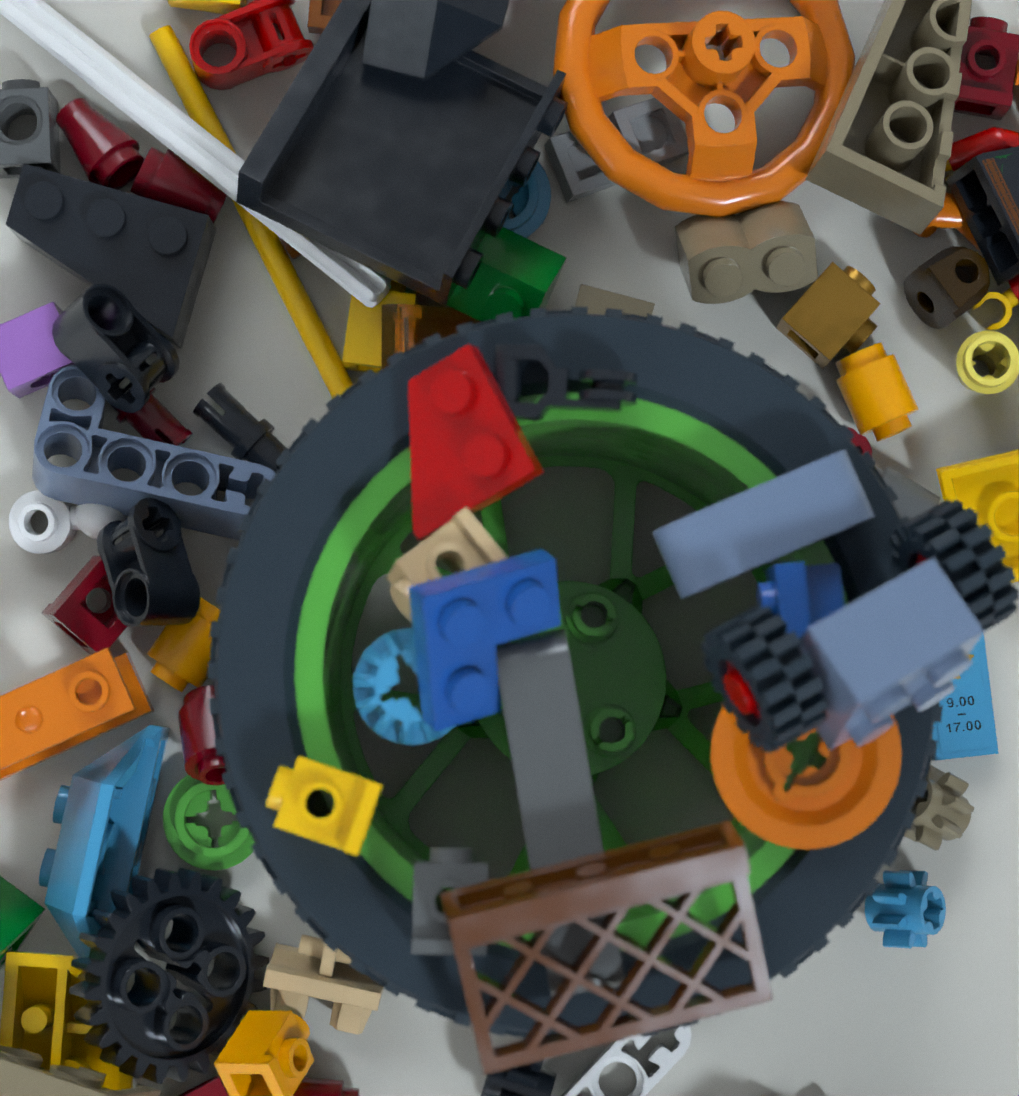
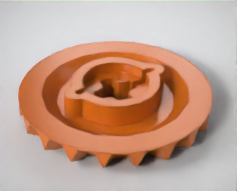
[710,705,902,849]

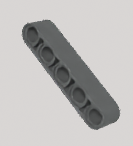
[495,629,624,997]

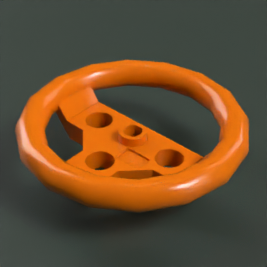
[553,0,855,217]

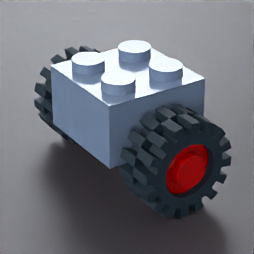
[701,499,1019,753]

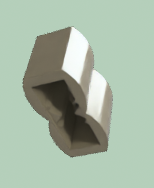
[675,201,818,304]

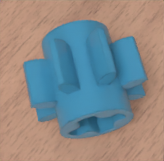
[865,870,946,949]

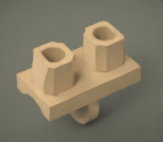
[263,934,384,1035]

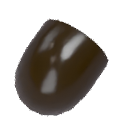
[904,246,990,330]

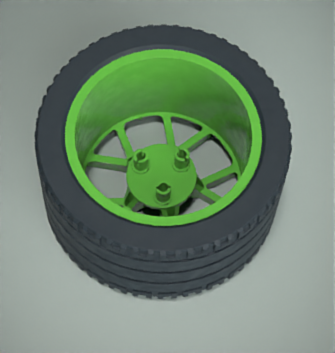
[208,307,943,1041]

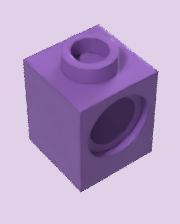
[0,302,75,398]

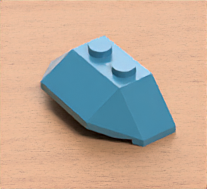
[39,725,170,958]

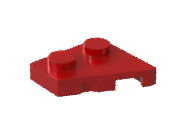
[408,344,544,541]

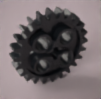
[69,868,269,1084]

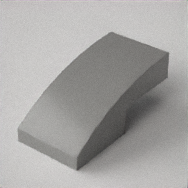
[544,97,689,203]

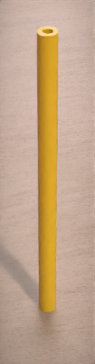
[149,25,353,398]

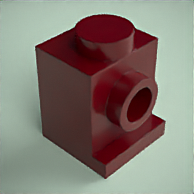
[954,16,1019,120]
[42,555,128,655]

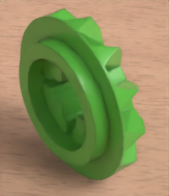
[163,775,255,870]

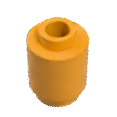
[835,342,919,442]
[147,597,220,693]

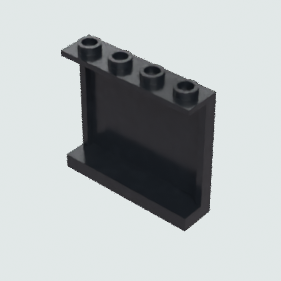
[236,0,568,306]

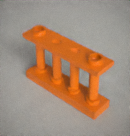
[0,648,154,781]

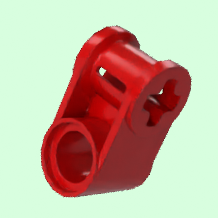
[189,0,314,90]

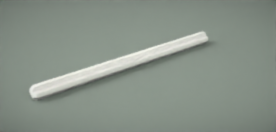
[0,0,391,308]

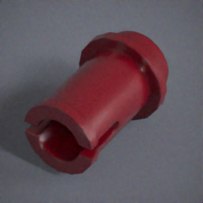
[111,387,193,446]

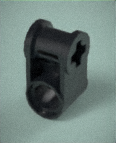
[52,284,180,413]
[97,497,201,627]

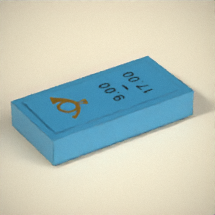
[931,633,999,761]

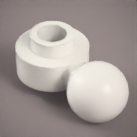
[9,490,127,554]

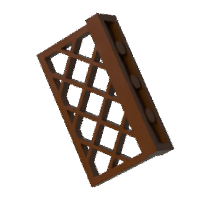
[440,820,773,1075]

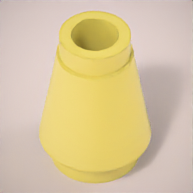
[956,330,1019,394]

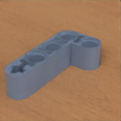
[32,365,276,541]

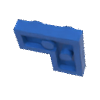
[409,549,561,732]

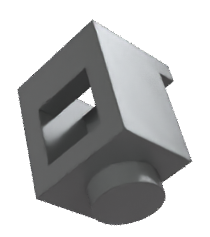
[411,847,488,955]

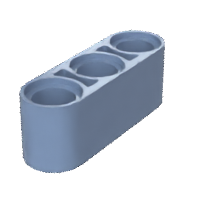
[652,449,875,600]

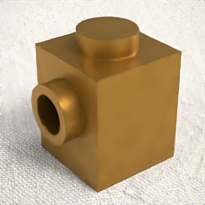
[776,261,881,369]

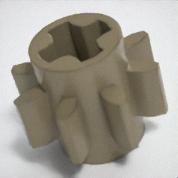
[904,765,974,850]

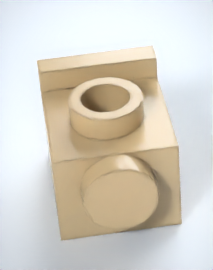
[386,507,508,622]

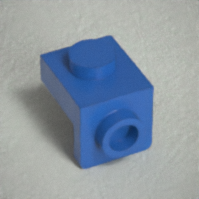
[757,562,844,640]

